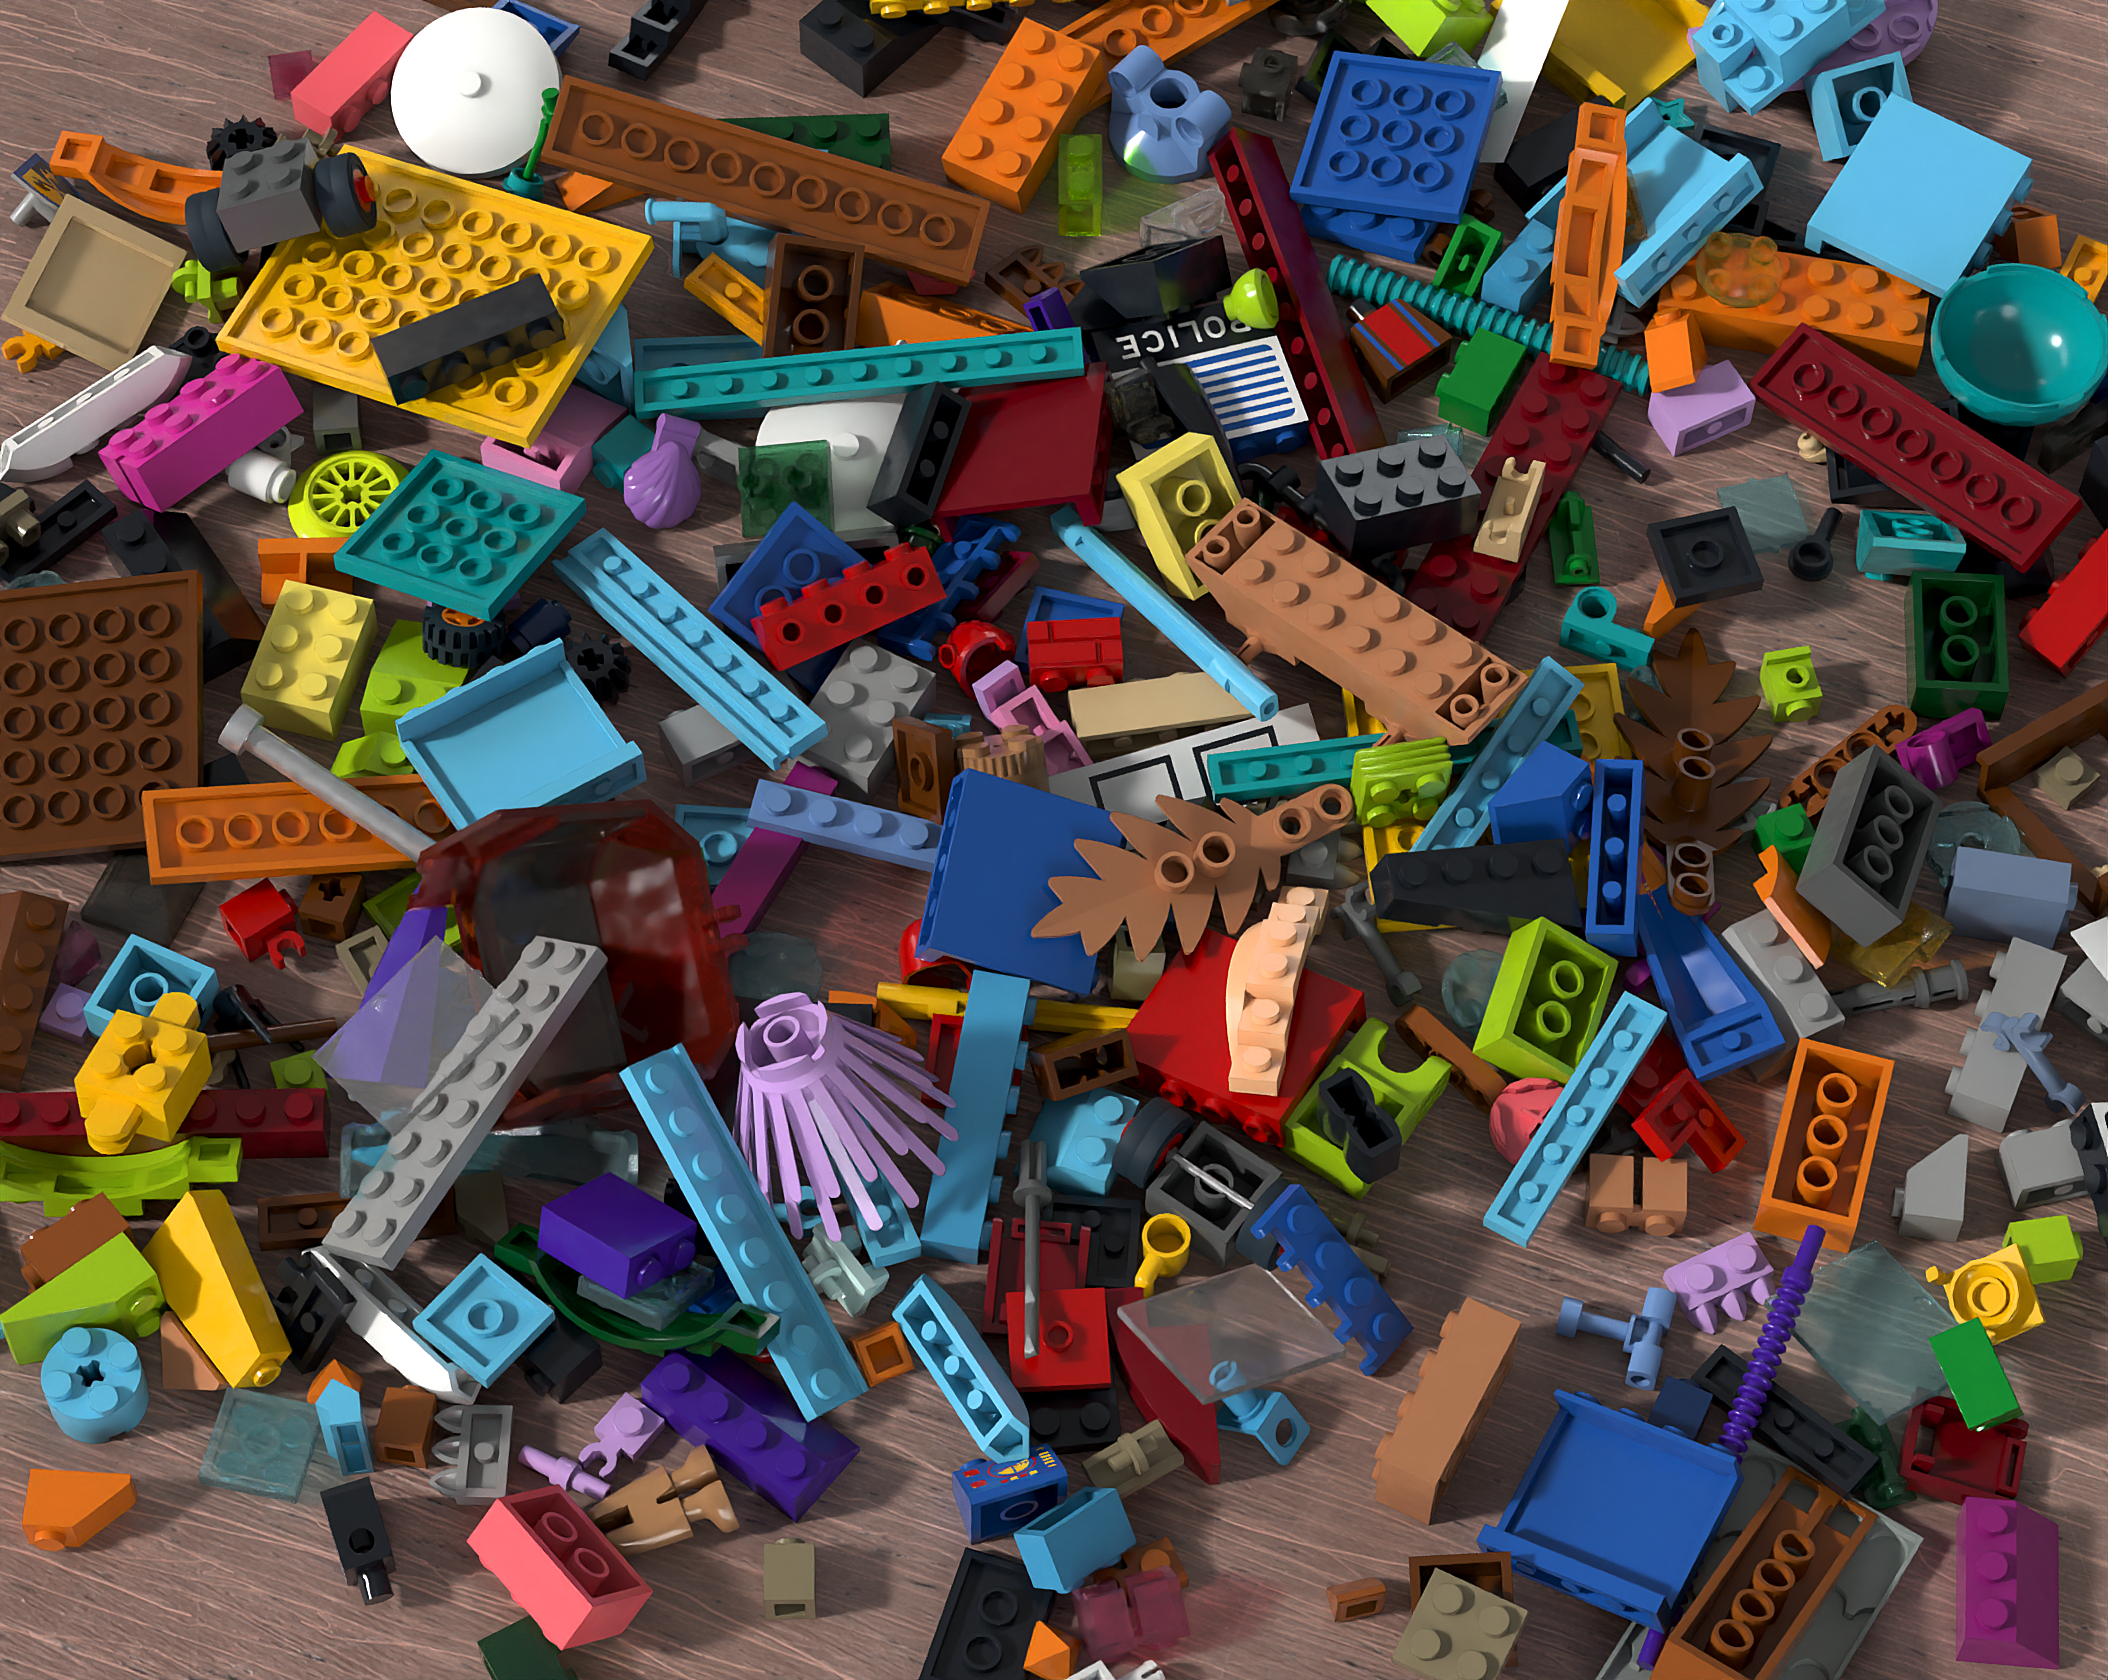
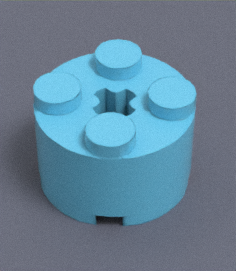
[41,1327,149,1444]

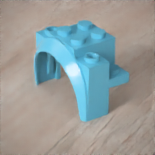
[1691,0,1886,116]

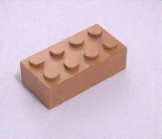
[1371,1296,1522,1525]

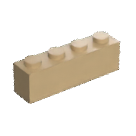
[1068,665,1256,760]

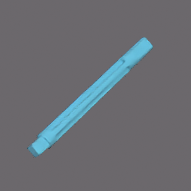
[1050,505,1279,722]

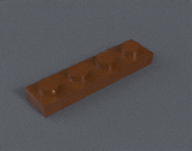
[258,1184,457,1251]

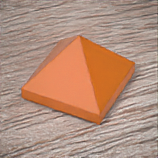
[307,1359,363,1404]
[1023,1621,1082,1680]

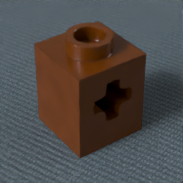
[298,872,367,944]

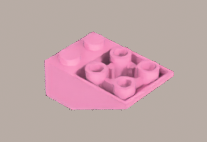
[480,384,629,495]

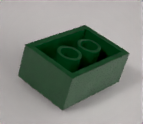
[1904,571,2009,721]

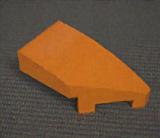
[828,990,917,1049]

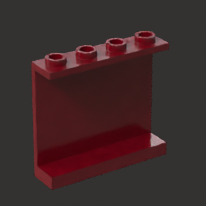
[930,361,1118,543]

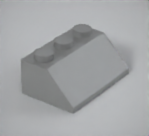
[1717,908,1846,1084]

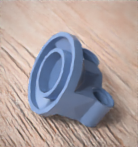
[1107,45,1232,185]

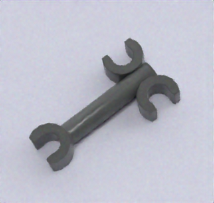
[1330,881,1422,1007]

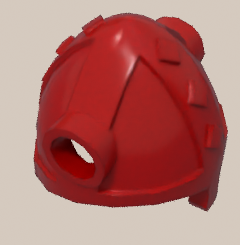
[938,620,1016,702]

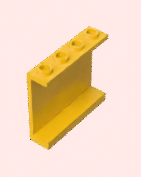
[1488,0,1710,117]

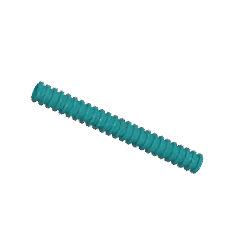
[1326,254,1651,397]

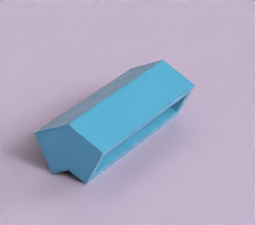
[315,1378,374,1476]

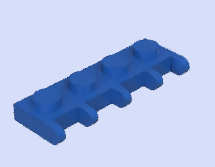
[876,514,1021,661]
[1250,1184,1414,1376]

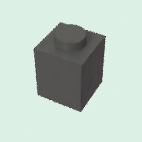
[312,385,363,456]

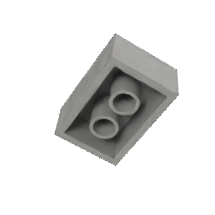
[787,637,936,805]

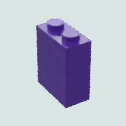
[538,1172,697,1300]

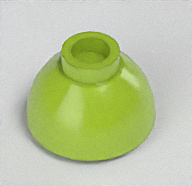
[1223,267,1279,329]

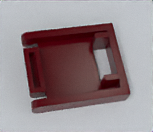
[981,1217,1091,1338]
[1893,1389,2029,1506]

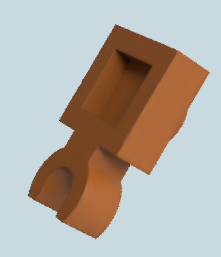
[1093,1536,1189,1611]

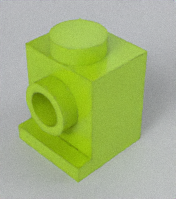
[1759,645,1823,723]

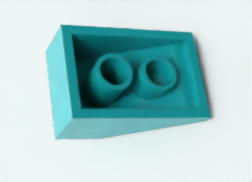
[1855,509,1966,581]

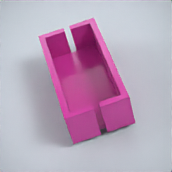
[98,353,304,513]

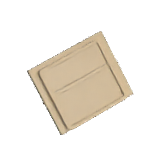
[1,194,188,372]

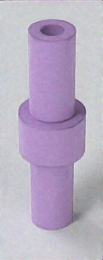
[518,1444,614,1502]

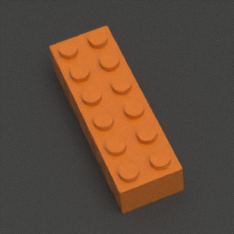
[1656,241,1930,377]

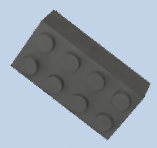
[1795,744,1943,948]

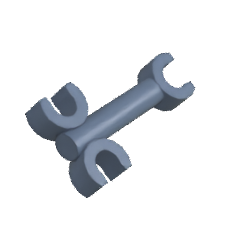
[1980,1012,2086,1114]

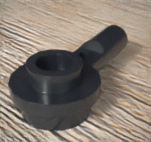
[1788,507,1843,582]

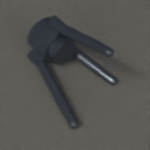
[212,984,305,1089]

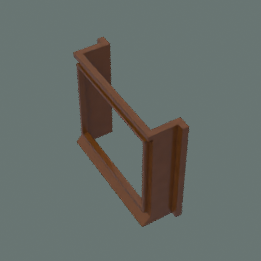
[1976,680,2108,918]

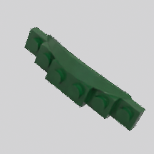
[493,1222,781,1357]

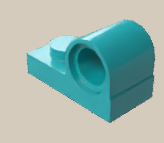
[1559,586,1655,677]

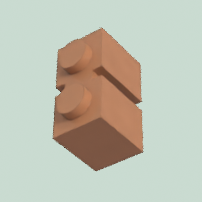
[1585,1154,1687,1236]

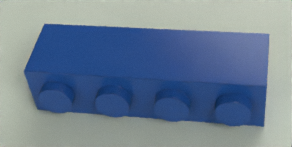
[1585,759,1647,957]

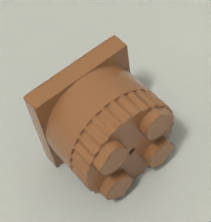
[954,725,1050,793]

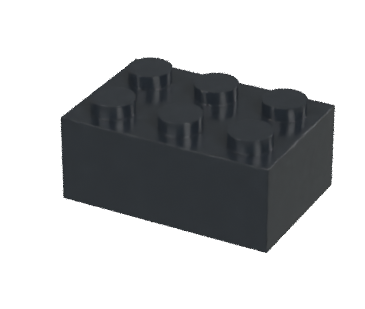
[1313,434,1482,561]

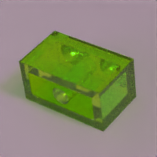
[1058,134,1102,236]

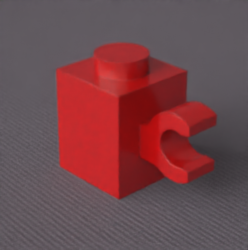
[219,878,307,970]

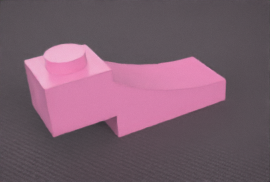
[989,684,1094,777]

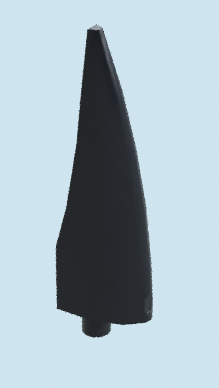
[1137,356,1246,499]

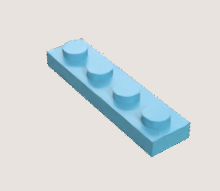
[814,1099,922,1269]

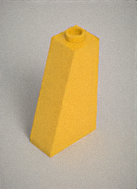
[141,1189,292,1389]

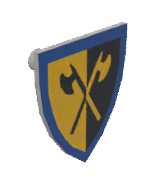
[10,153,87,227]

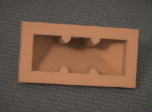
[160,1311,232,1390]

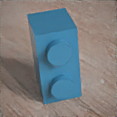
[1480,219,1556,317]
[1013,1486,1137,1594]

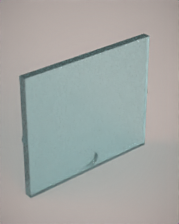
[1763,1239,1960,1426]

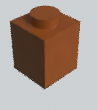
[373,1385,439,1469]

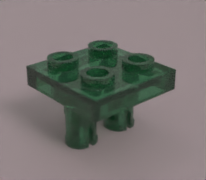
[737,439,835,540]

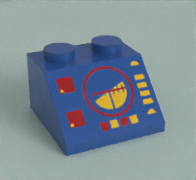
[952,1443,1068,1545]

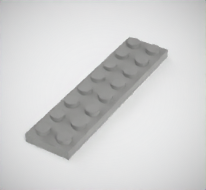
[321,935,608,1270]

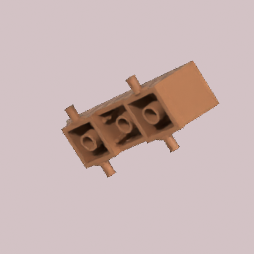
[1185,497,1529,747]

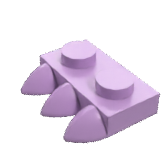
[1663,1232,1776,1335]

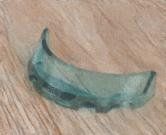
[340,1103,639,1198]

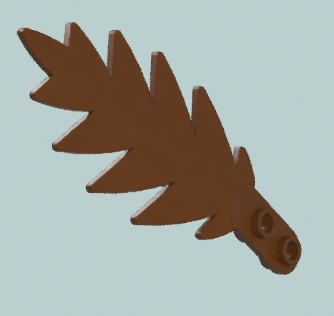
[1613,628,1773,916]

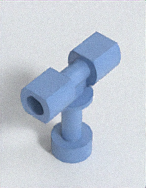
[1555,1287,1677,1391]

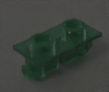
[1834,1404,1918,1511]

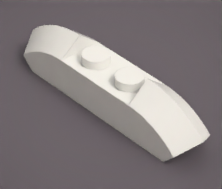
[0,345,193,483]
[301,1245,482,1405]

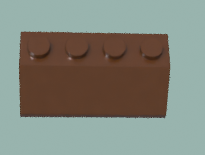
[0,890,70,1093]

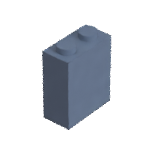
[1939,846,2078,950]

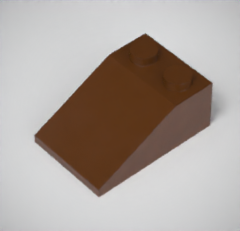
[762,233,865,358]

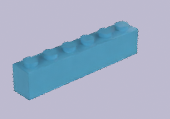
[920,970,1038,1265]

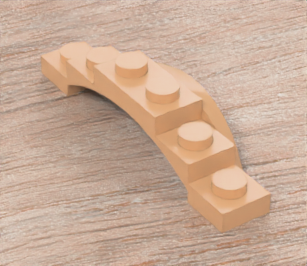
[1226,886,1329,1096]

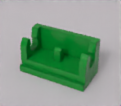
[1928,1317,2024,1433]

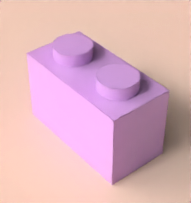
[1647,360,1756,457]

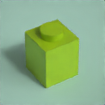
[2002,1214,2083,1285]

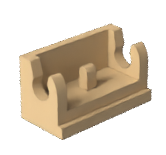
[1473,457,1546,563]

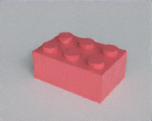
[466,1484,653,1650]

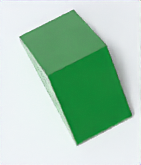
[1431,213,1504,302]

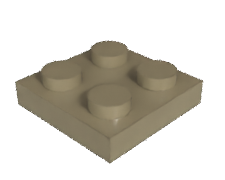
[1391,1568,1529,1680]

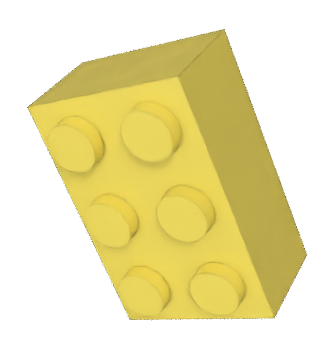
[1115,432,1242,600]
[240,580,379,742]

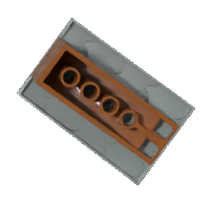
[1595,1439,1924,1680]

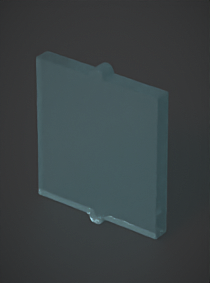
[1716,475,1810,554]

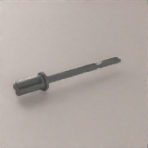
[1013,1139,1052,1359]

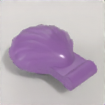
[624,413,703,529]

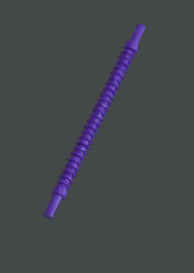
[1636,1225,1826,1671]

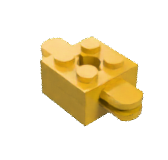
[74,992,213,1155]

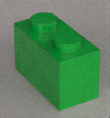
[1435,326,1527,437]

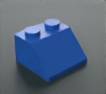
[1487,740,1594,853]

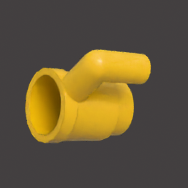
[1134,1213,1191,1303]

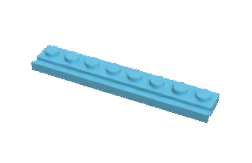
[551,527,828,771]
[619,1043,869,1423]

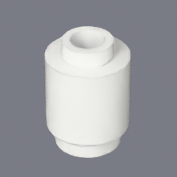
[225,448,296,503]

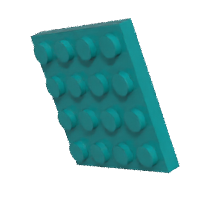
[333,449,587,622]

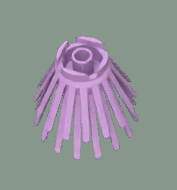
[732,992,959,1242]

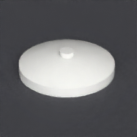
[391,7,563,179]
[755,393,906,532]

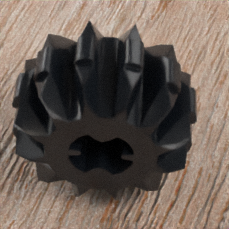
[206,114,278,171]
[565,632,632,708]

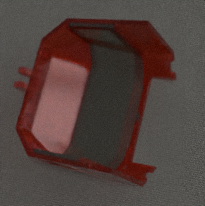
[405,799,748,1132]

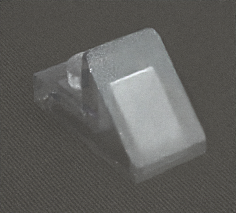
[1139,184,1225,247]

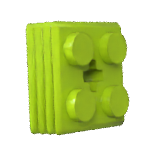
[1350,736,1453,828]

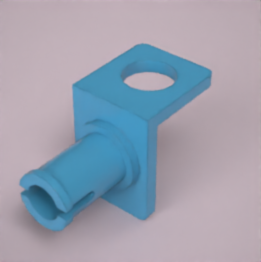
[1208,1364,1310,1465]

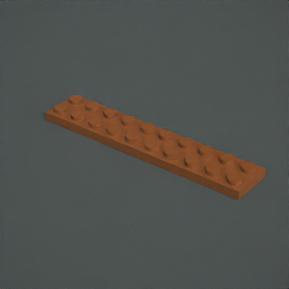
[540,74,991,288]

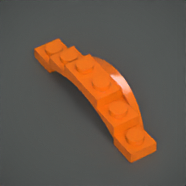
[1549,102,1627,370]
[49,130,223,225]

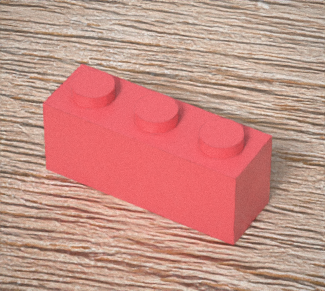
[290,11,414,144]

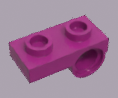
[1895,707,1992,790]

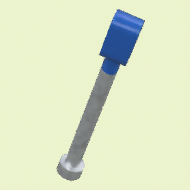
[218,703,552,947]

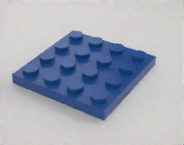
[1289,51,1503,224]

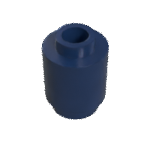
[505,598,572,659]

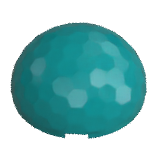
[1931,263,2108,427]

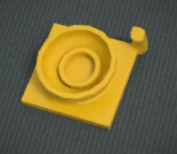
[1925,1243,2046,1346]

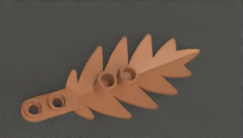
[1031,784,1355,962]

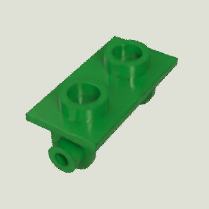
[1548,491,1600,585]

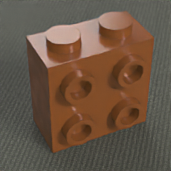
[19,1191,138,1295]

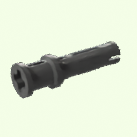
[1828,958,1969,1017]

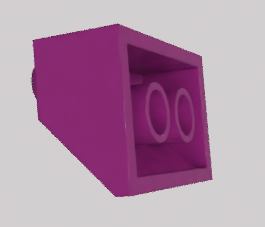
[1956,1497,2059,1670]

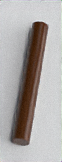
[206,1017,337,1053]

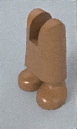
[585,1444,740,1557]

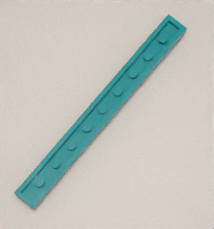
[633,327,1085,420]

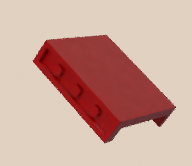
[1121,928,1367,1148]

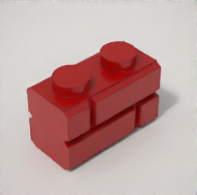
[1027,617,1123,693]

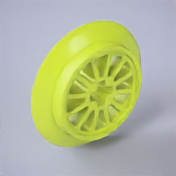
[288,450,409,538]

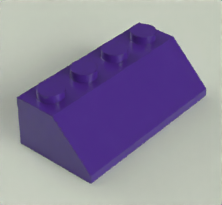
[641,1345,860,1523]

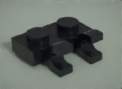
[267,1251,358,1375]

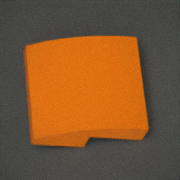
[1753,844,1831,970]

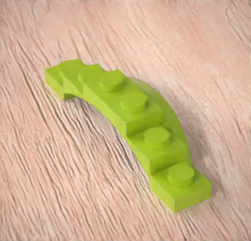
[0,1136,243,1218]

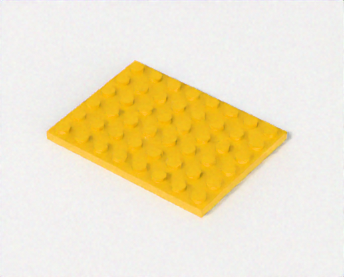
[215,144,655,449]

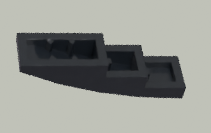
[608,0,708,81]

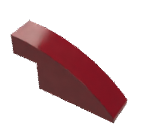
[1105,1287,1221,1485]

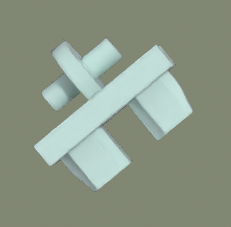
[802,1222,889,1319]

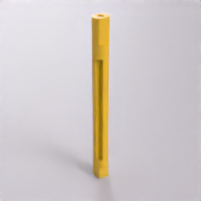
[876,982,1139,1034]

